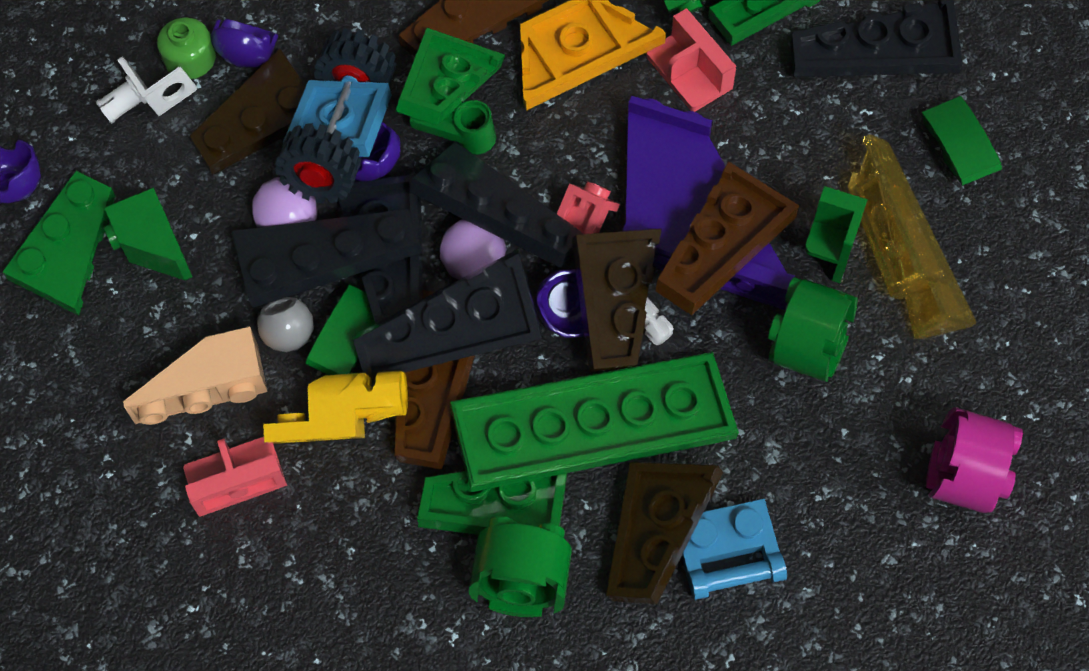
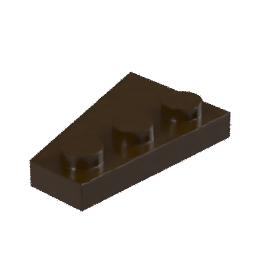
[190,49,306,175]
[572,229,662,372]
[606,462,723,605]

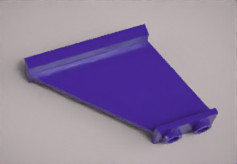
[622,95,795,310]

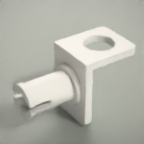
[96,56,197,123]

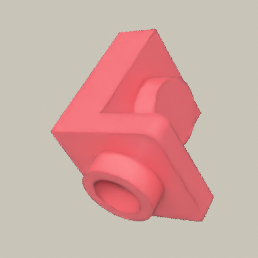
[557,181,620,234]

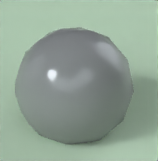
[257,297,314,352]

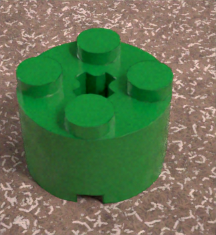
[768,277,858,382]
[468,516,572,618]

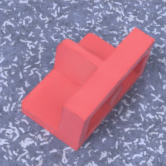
[646,8,736,112]
[183,437,287,517]

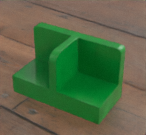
[805,186,868,283]

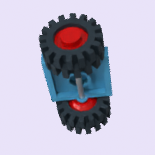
[275,28,396,203]

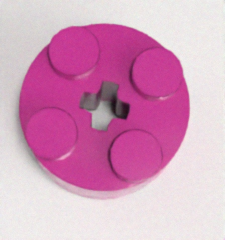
[926,407,1023,513]

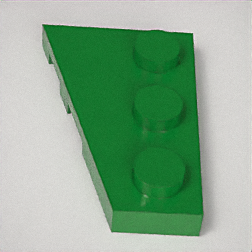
[396,28,505,126]
[2,171,116,316]

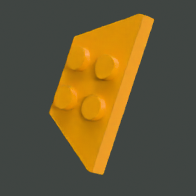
[520,0,666,110]

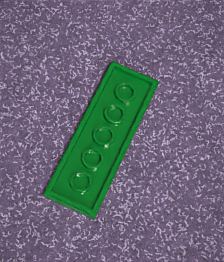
[450,352,739,492]

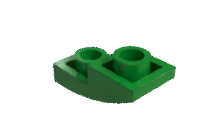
[922,96,1002,186]
[306,285,375,375]

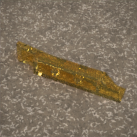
[848,134,977,339]

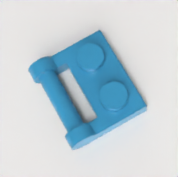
[681,499,787,600]

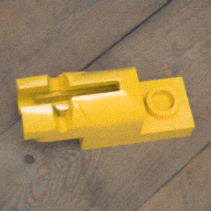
[263,371,408,444]

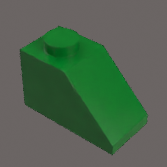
[103,188,193,280]

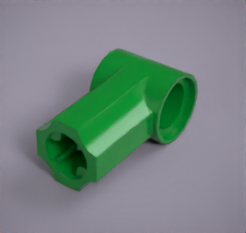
[409,100,496,155]

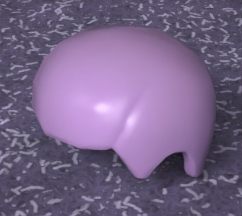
[252,177,317,228]
[440,219,507,280]

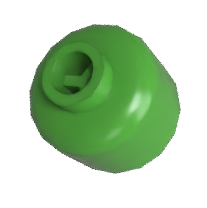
[157,17,216,79]

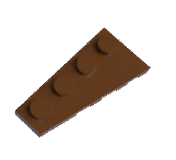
[398,0,549,57]
[655,161,799,316]
[395,290,475,469]

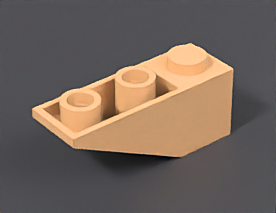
[123,327,268,425]

